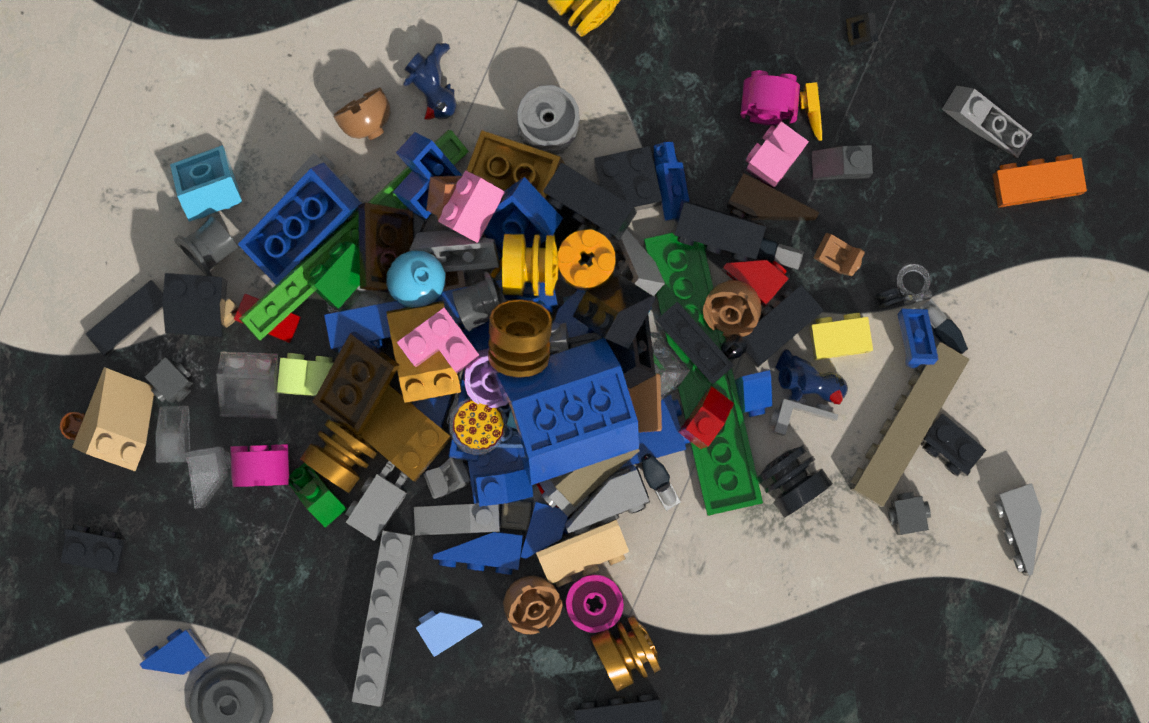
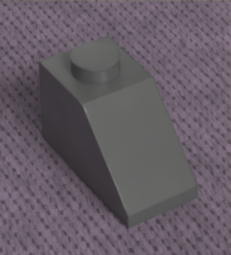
[812,145,873,180]

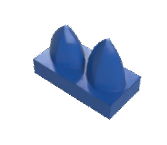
[897,309,938,368]

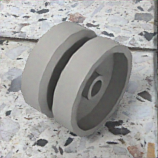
[517,85,580,154]

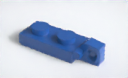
[654,142,689,221]

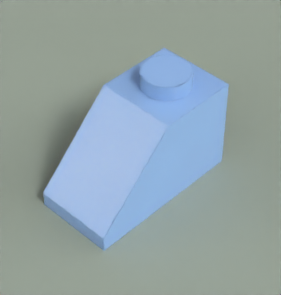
[416,610,483,657]

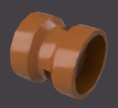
[60,412,85,440]

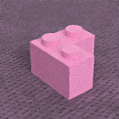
[745,122,809,189]
[397,308,480,373]

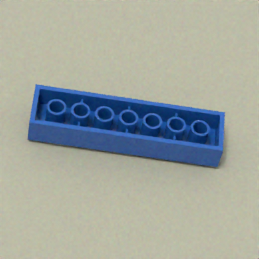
[324,280,558,353]

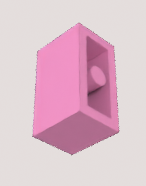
[438,170,505,243]

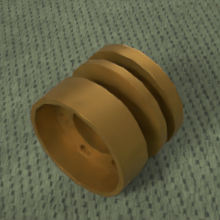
[488,300,552,377]
[300,419,377,493]
[590,615,661,691]

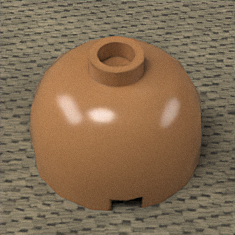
[333,87,391,140]
[703,280,762,337]
[503,576,563,634]

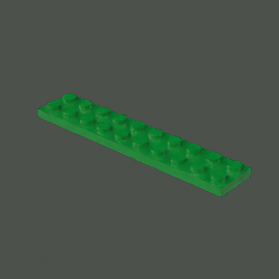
[644,233,763,516]

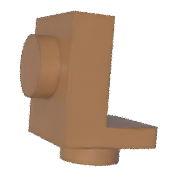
[813,233,865,276]

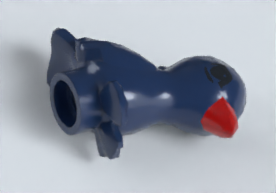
[403,43,456,120]
[775,349,848,405]

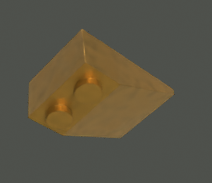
[466,130,565,201]
[386,301,461,403]
[359,385,451,481]

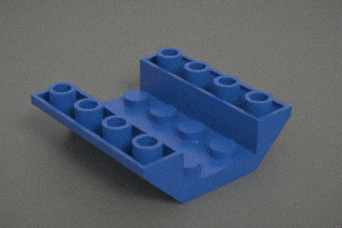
[495,338,639,485]

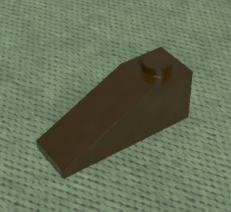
[726,173,819,221]

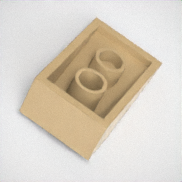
[73,367,154,471]

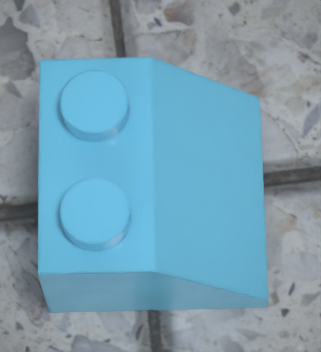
[170,145,242,222]

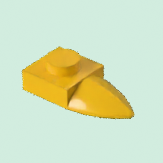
[799,82,822,141]

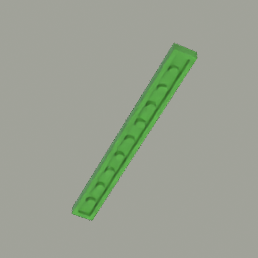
[239,130,469,340]

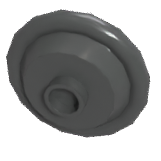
[189,663,273,723]

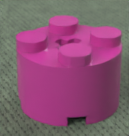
[740,70,800,125]
[230,444,289,487]
[566,574,624,633]

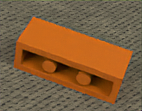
[993,154,1087,208]

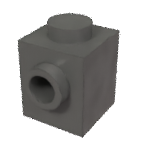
[145,357,193,403]
[888,492,931,535]

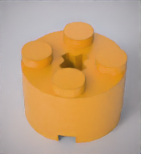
[558,229,616,291]

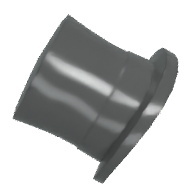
[174,216,238,276]
[452,271,507,331]

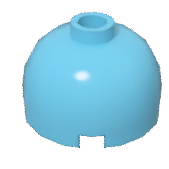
[387,251,445,308]

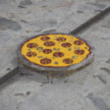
[449,398,507,455]

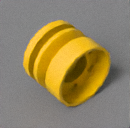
[547,0,620,37]
[502,234,559,296]

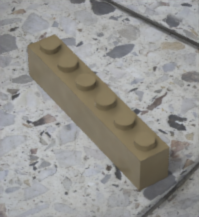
[850,342,970,507]

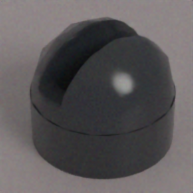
[721,334,747,360]

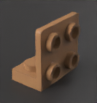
[628,373,662,433]

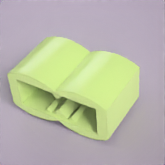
[277,353,334,397]

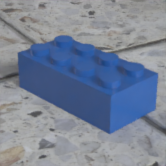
[238,162,362,285]

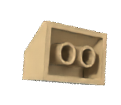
[536,520,629,587]

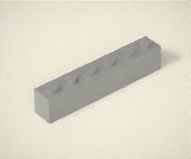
[352,531,413,707]

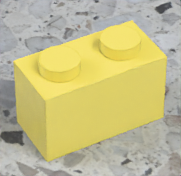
[809,313,873,360]

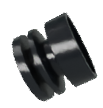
[756,444,833,518]

